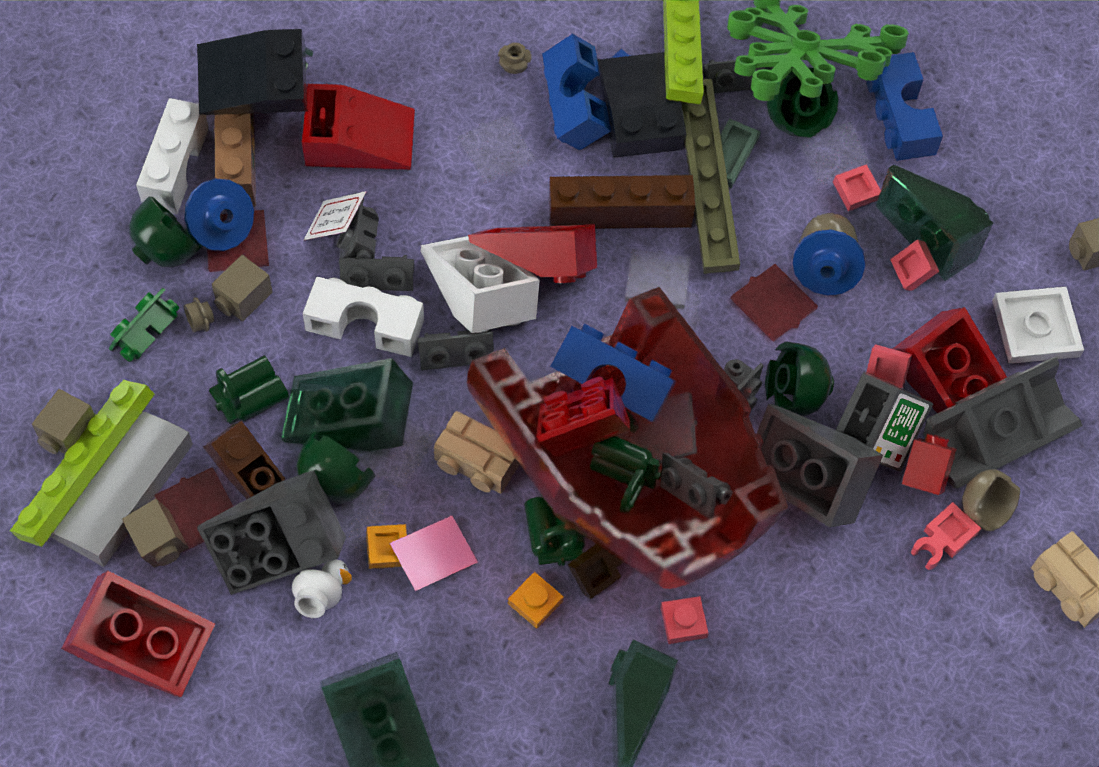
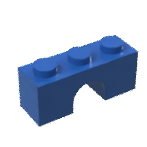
[542,33,611,150]
[866,52,943,161]
[550,323,676,422]

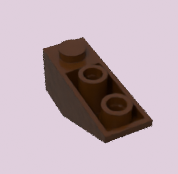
[203,421,286,500]

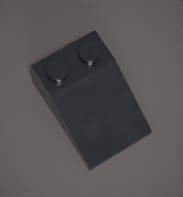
[197,29,307,115]
[598,52,687,158]

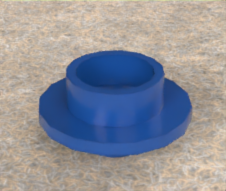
[184,178,254,251]
[792,230,866,296]

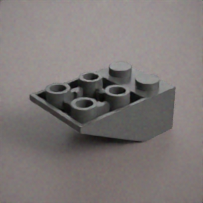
[197,470,346,595]

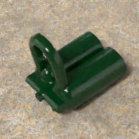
[209,355,289,424]
[590,436,661,514]
[524,493,586,566]

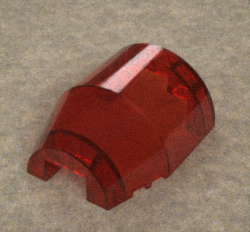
[467,287,788,589]

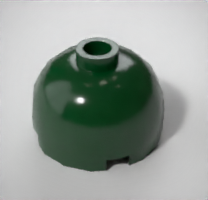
[766,67,839,137]
[129,196,202,268]
[765,341,834,417]
[296,431,376,504]

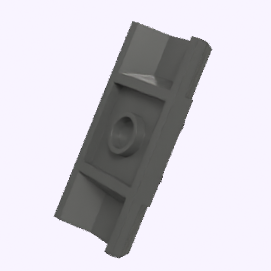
[923,357,1083,489]

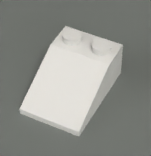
[421,236,540,333]

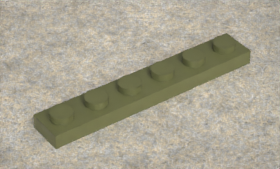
[681,79,740,274]

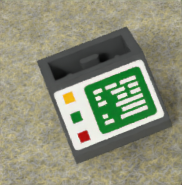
[836,371,933,472]

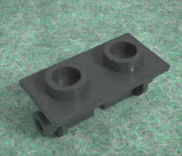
[703,60,774,94]
[337,197,379,264]
[339,255,414,291]
[417,330,495,370]
[718,359,764,423]
[660,452,733,520]

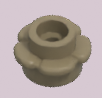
[498,43,532,74]
[184,297,214,333]

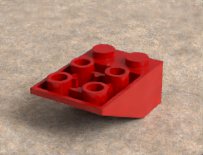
[302,84,415,170]
[536,377,630,458]

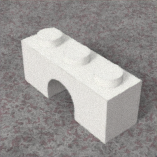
[136,98,209,214]
[303,277,424,357]

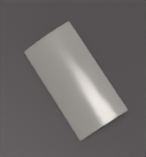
[50,411,193,567]

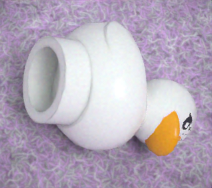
[292,559,352,618]

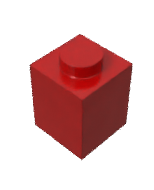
[901,434,957,495]

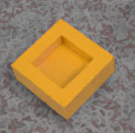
[365,524,407,569]
[508,571,564,629]

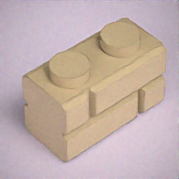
[434,411,524,494]
[1031,531,1099,628]

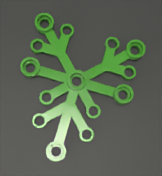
[727,0,909,101]

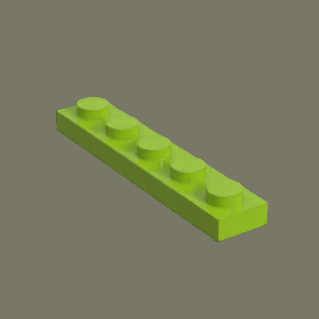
[663,0,704,104]
[9,380,155,547]

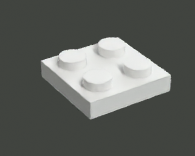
[992,287,1084,364]

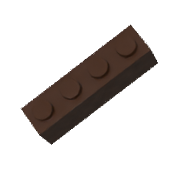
[549,175,695,229]

